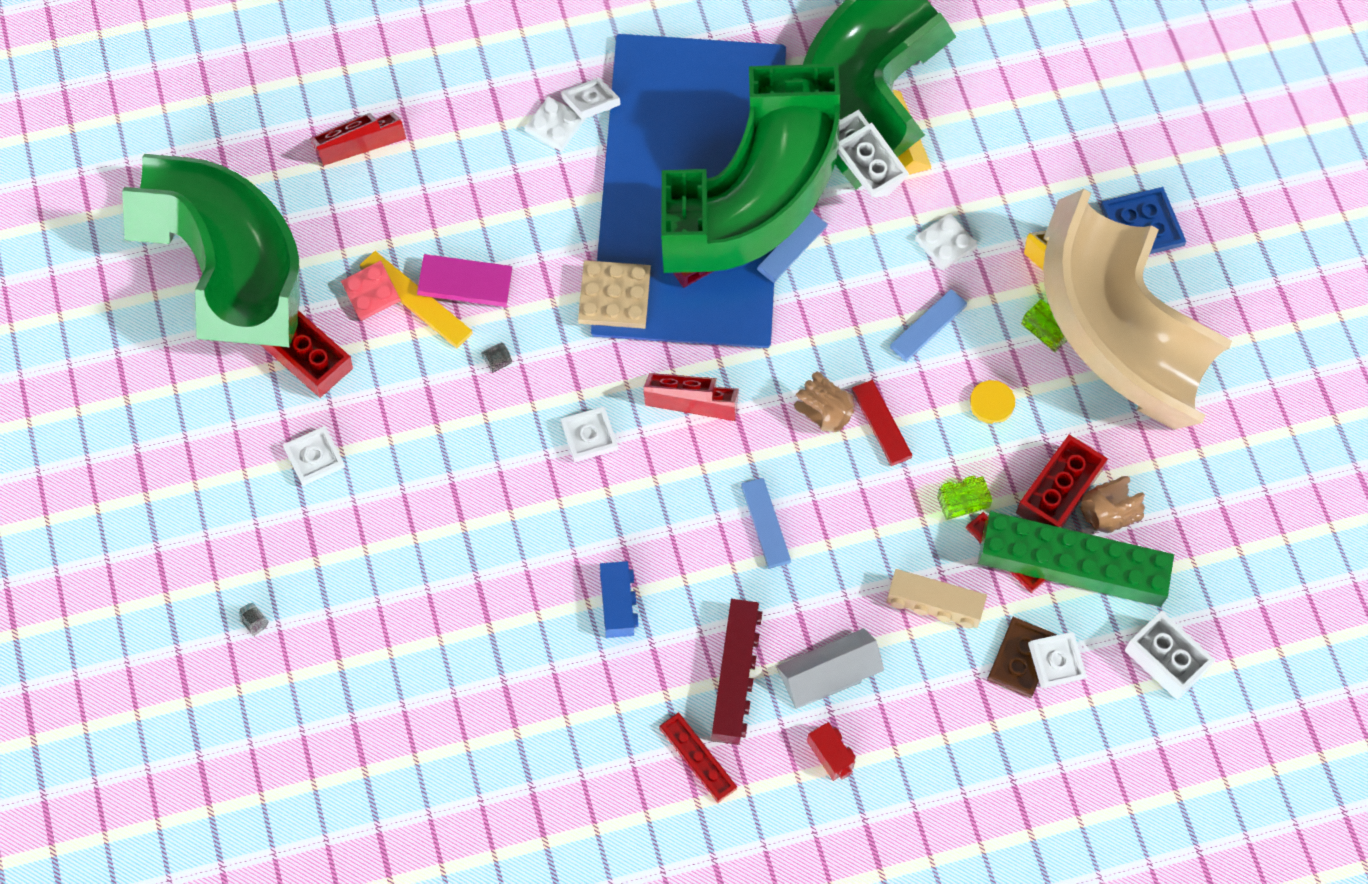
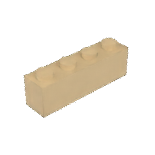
[886,569,987,629]

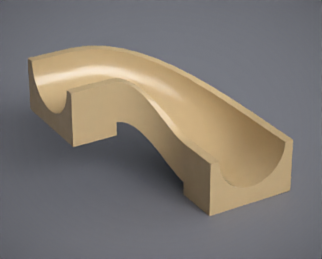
[1043,189,1232,430]

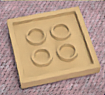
[578,260,651,329]

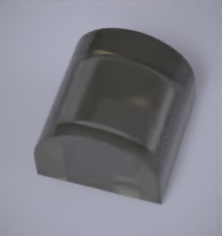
[481,342,512,373]
[239,603,269,637]

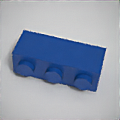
[600,561,639,638]

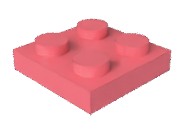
[341,261,401,321]

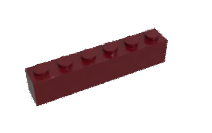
[711,598,763,745]

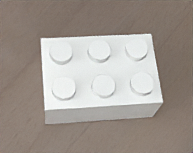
[1125,611,1215,700]

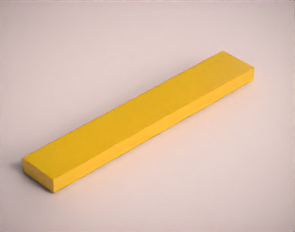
[360,251,473,349]

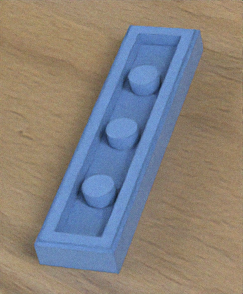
[757,211,828,283]
[890,289,968,362]
[741,478,791,569]

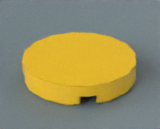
[970,380,1015,424]

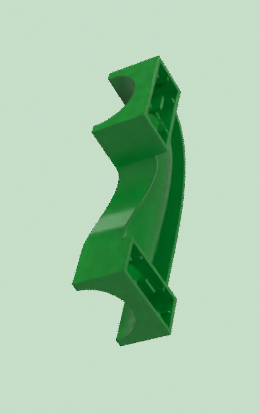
[803,0,956,190]
[661,64,840,273]
[122,153,300,347]

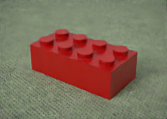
[261,310,353,398]
[1016,434,1108,528]

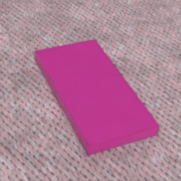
[417,254,513,307]

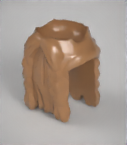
[794,371,855,432]
[1080,476,1145,534]

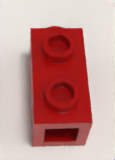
[807,722,856,781]

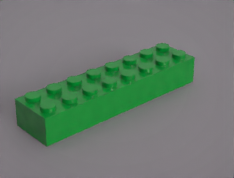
[977,511,1174,607]

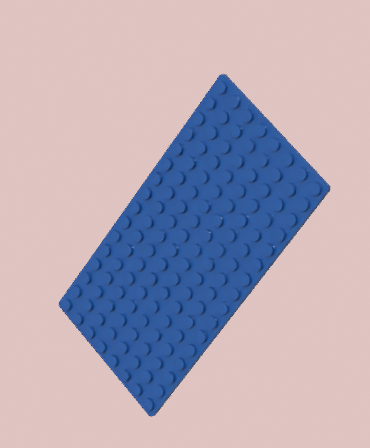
[591,34,786,348]

